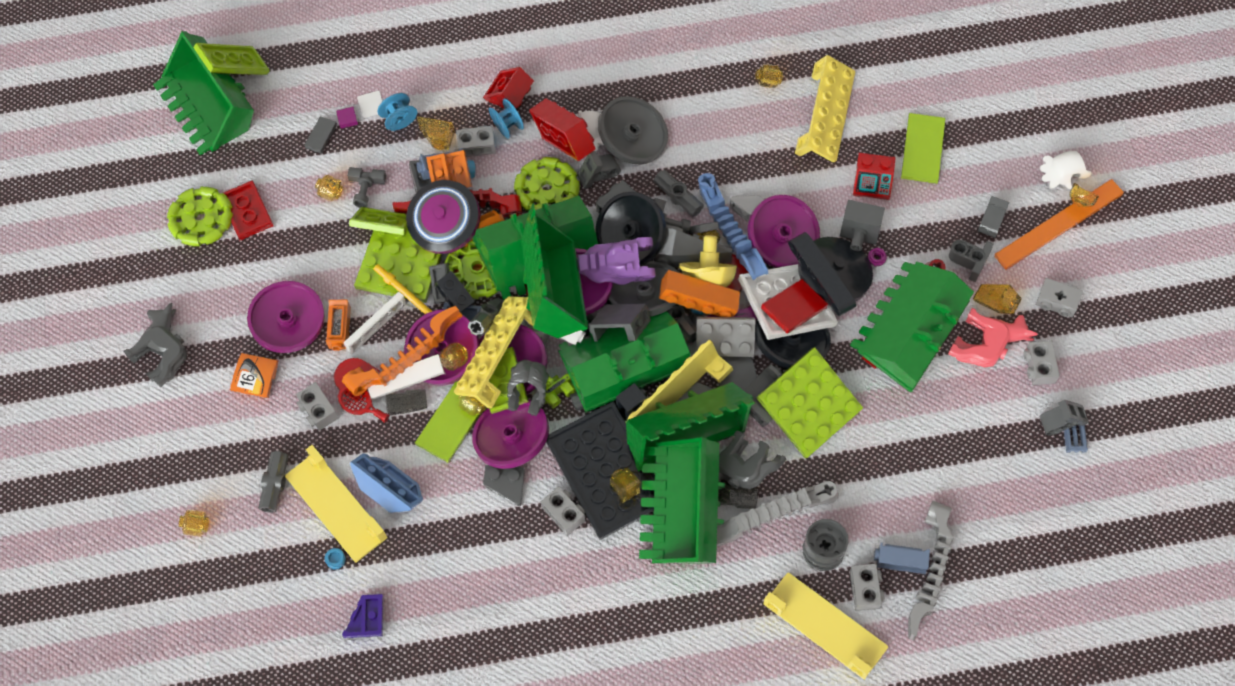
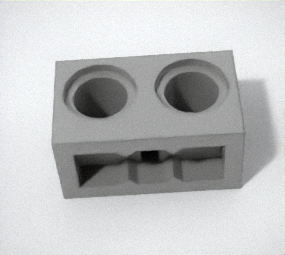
[456,125,496,157]
[1023,340,1060,385]
[296,382,339,431]
[540,486,585,536]
[850,564,884,611]

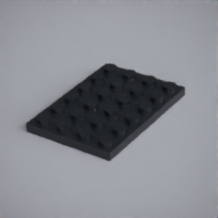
[546,402,655,540]

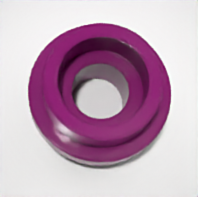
[868,248,887,266]

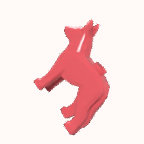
[948,308,1038,368]

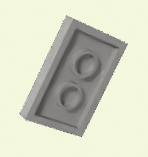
[696,317,755,357]

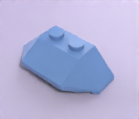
[350,453,423,513]

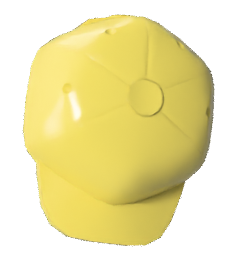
[679,235,737,287]

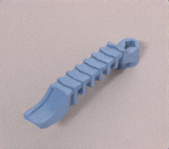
[698,173,769,280]

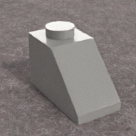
[729,195,766,222]

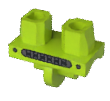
[545,373,575,408]

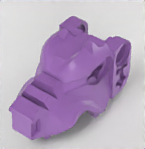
[577,237,656,285]

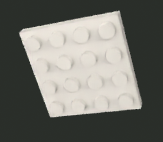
[738,264,838,340]

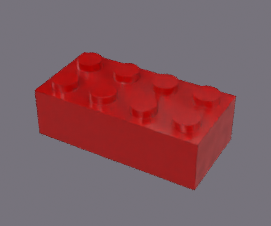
[529,98,596,161]

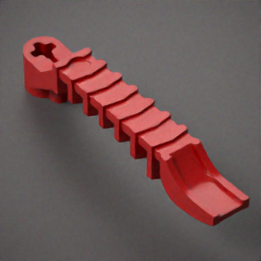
[392,188,522,219]

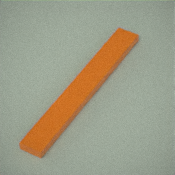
[994,179,1124,270]

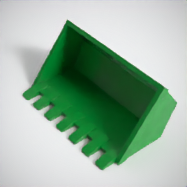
[153,31,254,155]
[472,196,598,301]
[521,204,588,339]
[850,261,974,393]
[558,311,690,413]
[626,382,755,471]
[639,437,725,564]

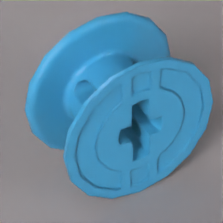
[377,93,418,131]
[489,98,524,139]

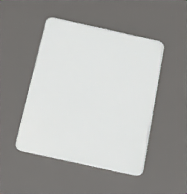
[357,91,382,118]

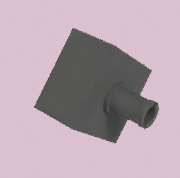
[839,200,885,251]

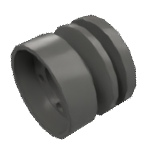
[802,519,849,571]

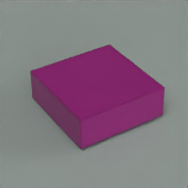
[336,106,358,129]

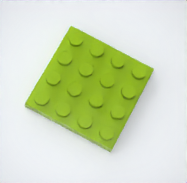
[354,230,442,303]
[756,348,863,458]

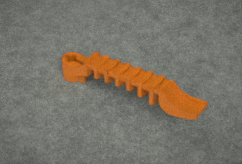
[342,306,463,396]

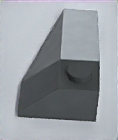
[654,225,732,268]

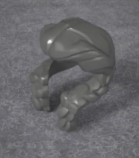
[507,360,549,416]

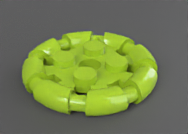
[514,157,580,211]
[167,186,233,246]
[445,241,499,299]

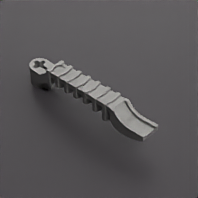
[717,481,838,547]
[908,501,954,641]

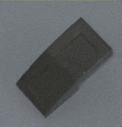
[385,389,427,415]
[718,484,759,509]

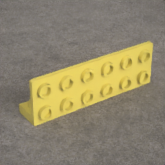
[795,55,855,162]
[454,296,533,408]
[627,340,733,420]
[285,445,387,562]
[764,573,888,680]

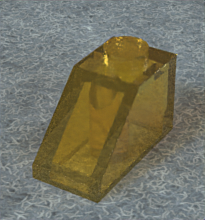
[417,116,455,150]
[973,284,1022,314]
[610,468,640,503]

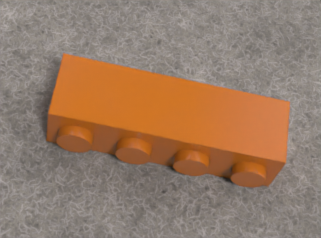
[659,270,740,317]

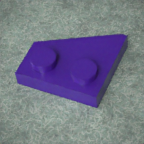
[342,594,383,638]

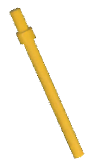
[373,264,432,314]

